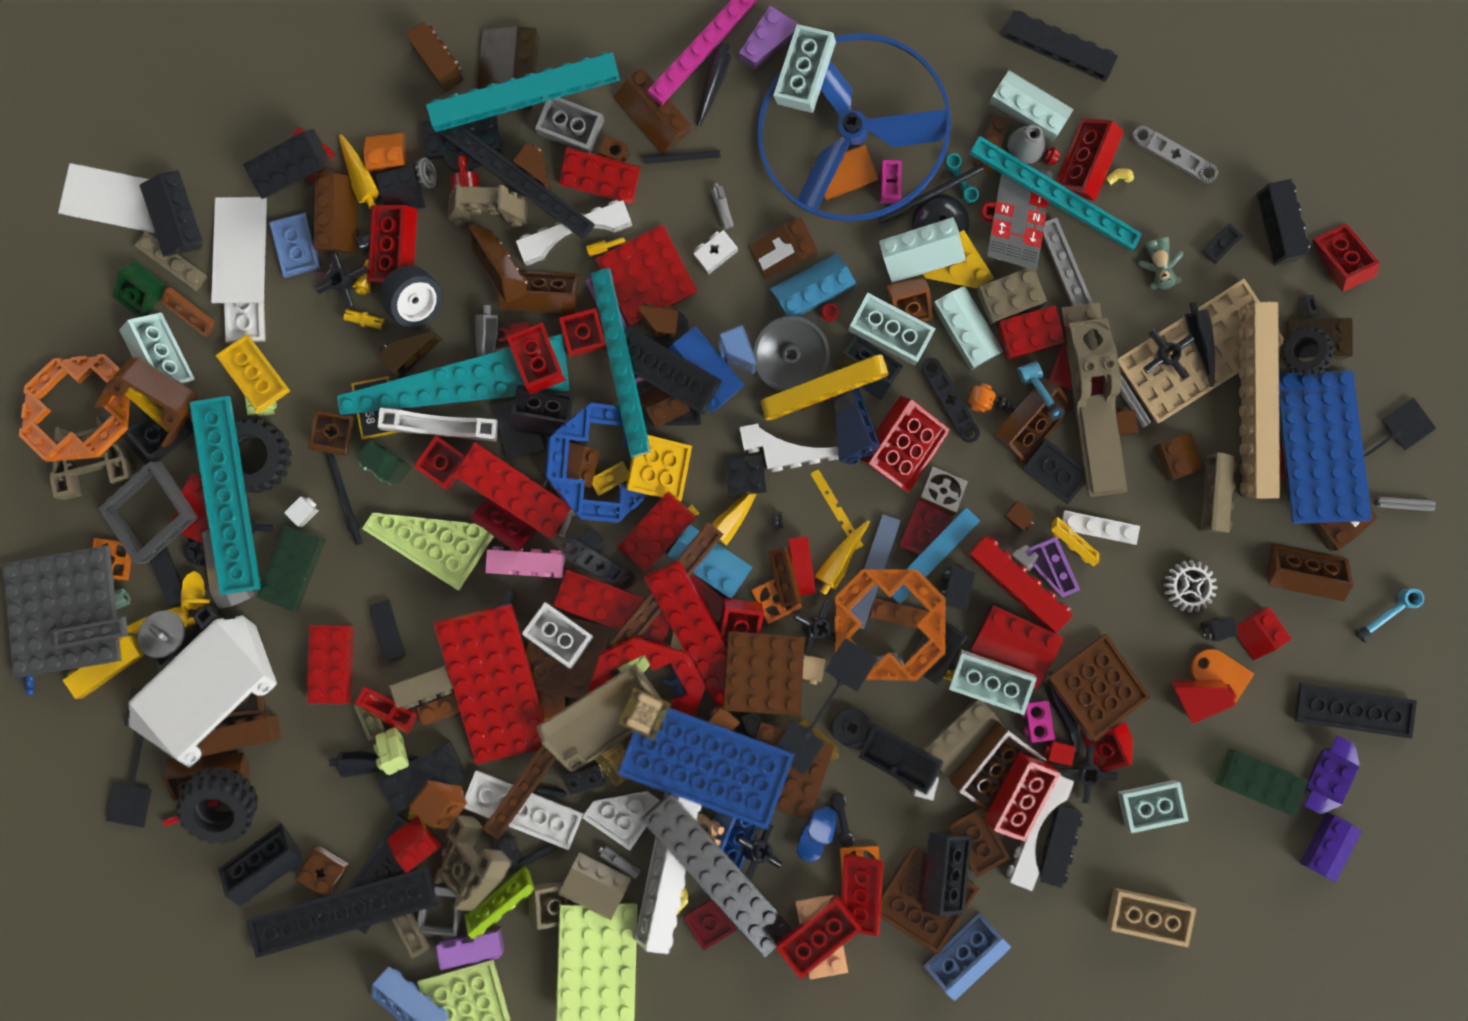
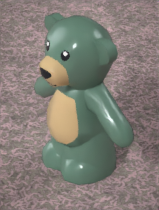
[1138,237,1184,290]

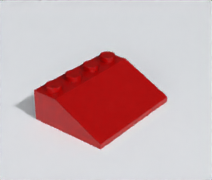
[860,396,950,493]
[969,605,1064,690]

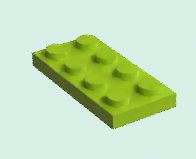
[464,866,534,939]

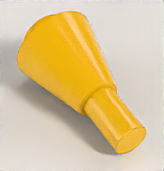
[352,259,371,295]

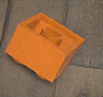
[363,133,408,175]

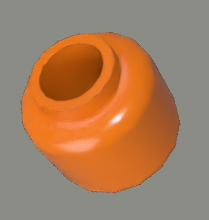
[968,383,996,413]

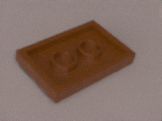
[947,807,1010,877]

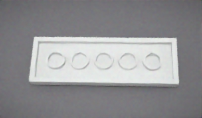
[464,770,584,850]

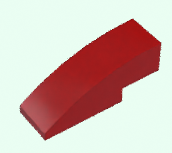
[788,536,816,596]
[355,687,417,734]

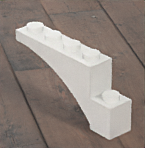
[739,424,839,472]

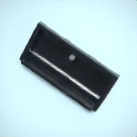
[858,723,944,795]

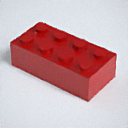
[307,625,354,704]
[984,752,1060,842]
[776,894,862,979]

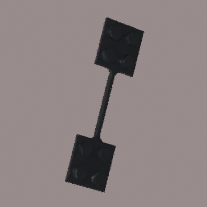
[1364,398,1437,458]
[776,638,878,775]
[106,687,152,828]

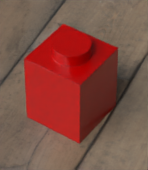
[1044,740,1076,766]

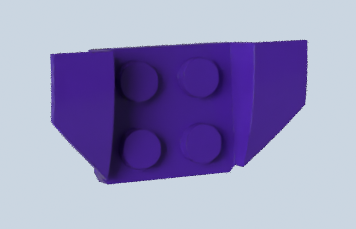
[1304,735,1360,814]

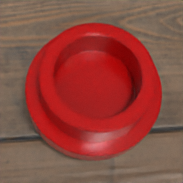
[1043,147,1060,166]
[820,303,839,322]

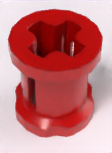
[980,202,996,223]

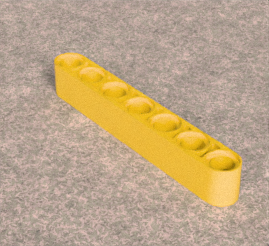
[760,355,888,420]

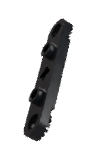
[921,357,980,443]
[561,538,636,589]

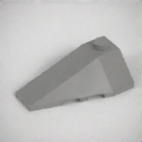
[202,529,254,609]

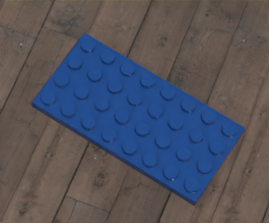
[1279,371,1372,524]
[618,707,794,829]

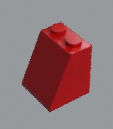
[1171,680,1237,724]

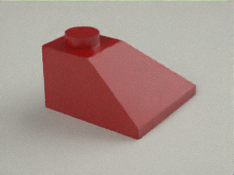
[1083,721,1133,771]

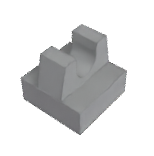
[1012,545,1038,571]

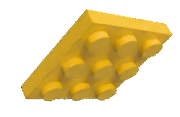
[625,435,692,502]

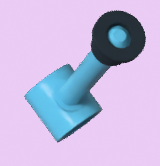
[1018,361,1065,420]
[1355,589,1424,643]

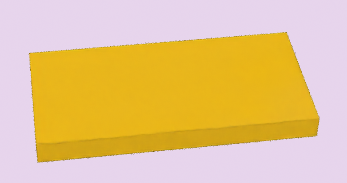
[215,334,290,414]

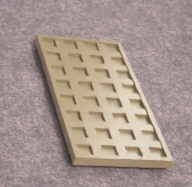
[1118,278,1284,425]

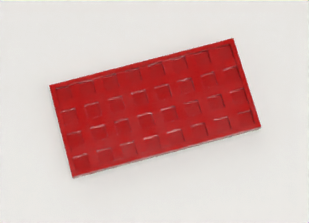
[434,604,545,765]

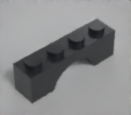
[152,603,228,671]

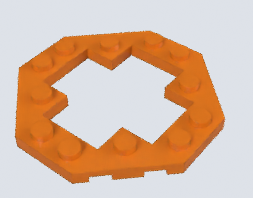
[19,354,130,462]
[835,569,945,681]

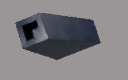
[834,388,881,465]

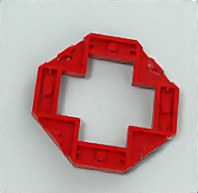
[586,636,706,744]

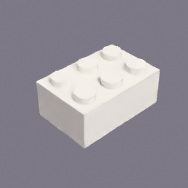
[522,602,594,669]

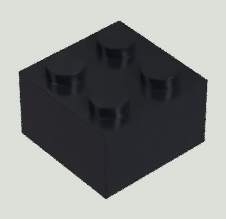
[939,567,975,610]

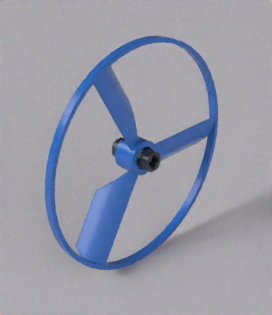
[758,34,951,221]

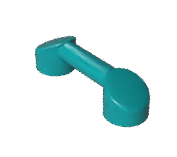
[945,153,979,203]

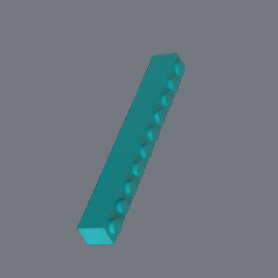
[426,52,620,132]

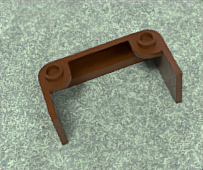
[94,357,198,448]

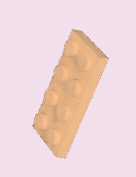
[796,894,848,980]

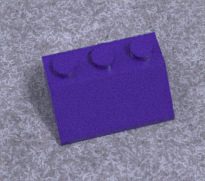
[1300,812,1362,883]

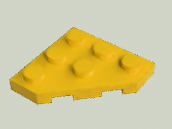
[923,230,994,289]

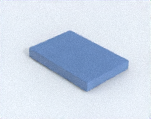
[269,212,321,278]

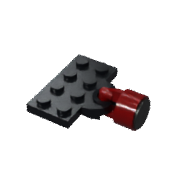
[421,115,501,192]

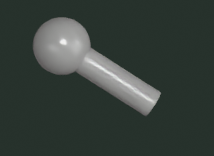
[558,510,575,538]

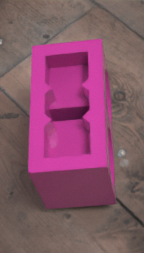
[880,160,902,204]
[1021,700,1055,743]

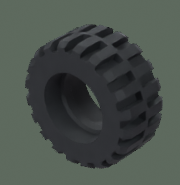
[235,418,292,493]
[176,767,258,844]

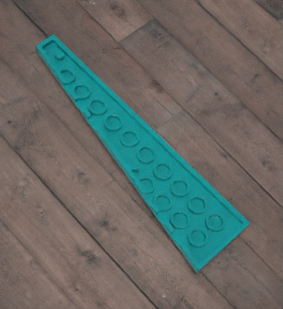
[337,333,570,415]

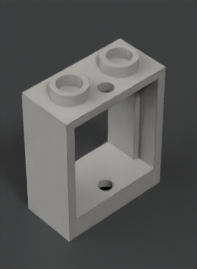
[418,883,461,939]

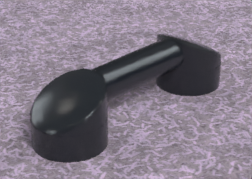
[831,792,855,847]

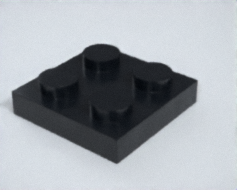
[724,455,767,497]

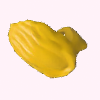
[180,571,210,610]

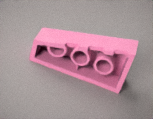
[485,546,566,578]

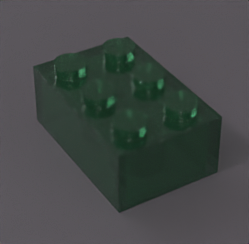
[355,440,413,486]

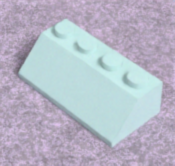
[989,71,1073,142]
[879,217,966,283]
[932,286,1003,371]
[848,293,936,366]
[119,312,195,385]
[949,649,1037,715]

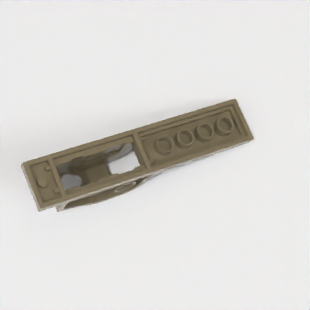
[1060,303,1128,498]

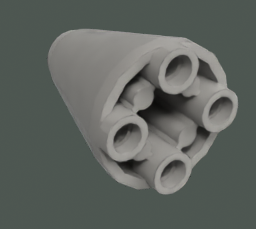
[1007,125,1046,164]

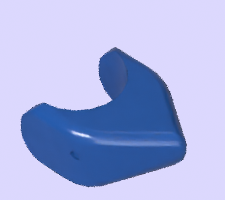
[796,806,837,862]

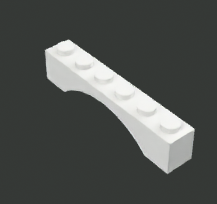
[516,200,632,266]
[378,408,498,442]
[1006,775,1074,891]

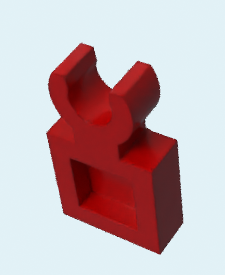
[498,321,530,343]

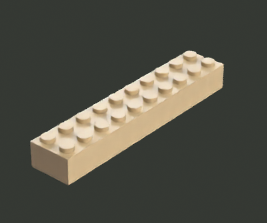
[1238,302,1280,498]

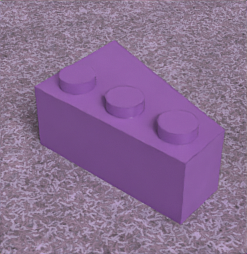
[739,6,800,70]
[1026,537,1080,598]
[436,928,505,970]

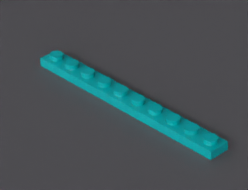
[969,136,1142,251]
[590,268,651,458]

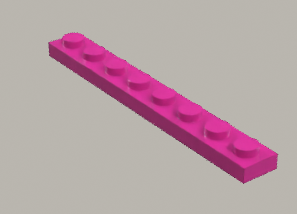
[647,0,758,105]

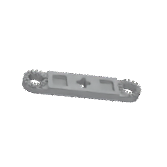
[1132,126,1218,184]

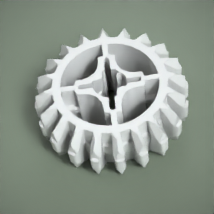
[1164,560,1218,612]

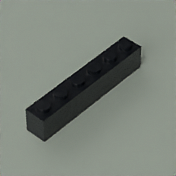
[1002,10,1118,82]

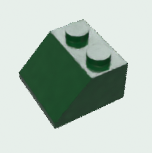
[112,261,165,317]

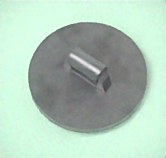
[138,610,185,658]

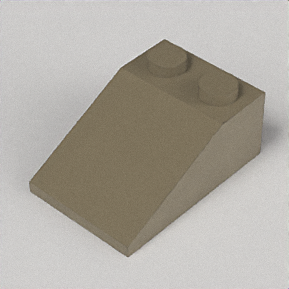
[528,882,577,930]

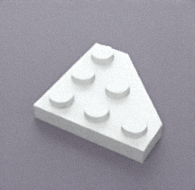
[582,791,660,851]

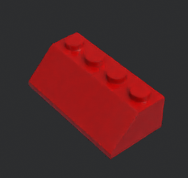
[1056,118,1124,201]
[368,205,418,284]

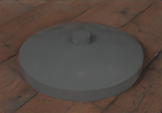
[753,315,830,391]

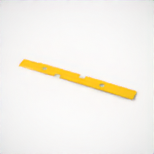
[811,469,864,550]

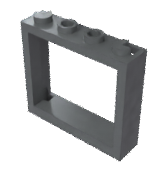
[98,461,199,564]

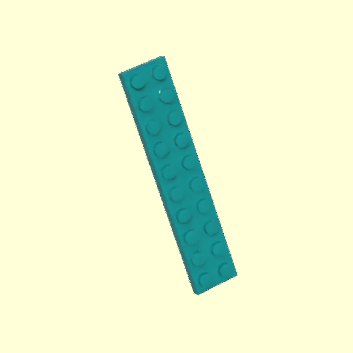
[190,396,261,595]

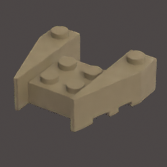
[448,184,528,227]
[50,417,136,500]
[434,815,511,910]

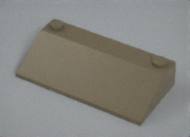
[537,664,667,773]

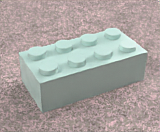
[773,24,836,113]

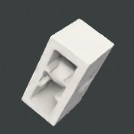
[693,230,738,275]

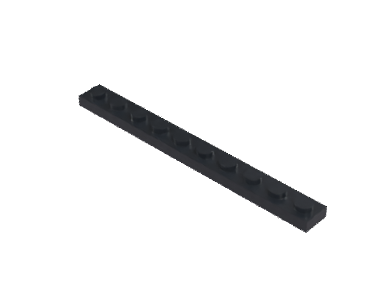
[431,125,595,240]

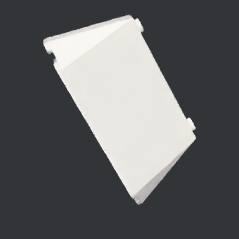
[128,615,277,767]

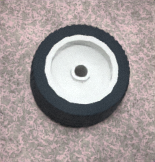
[380,265,443,328]

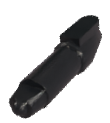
[533,786,567,798]

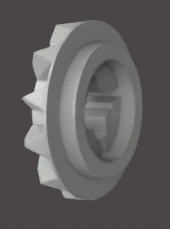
[415,158,437,189]

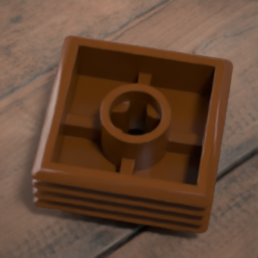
[308,410,354,456]
[295,845,349,897]

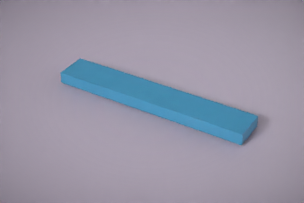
[892,507,980,604]

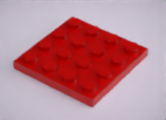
[595,224,698,327]

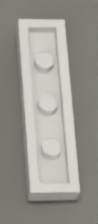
[1062,511,1140,545]

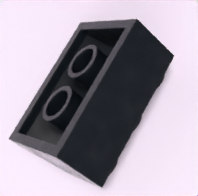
[833,335,903,400]
[510,384,574,435]

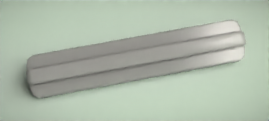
[1120,376,1151,427]
[1376,497,1436,511]

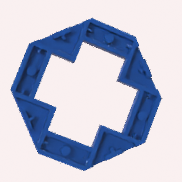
[545,403,649,523]

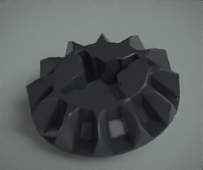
[183,539,206,566]

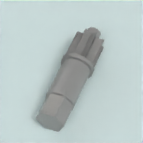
[711,183,734,229]
[598,846,641,880]

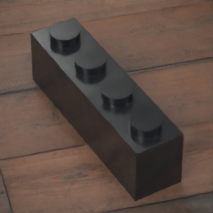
[1037,804,1083,888]

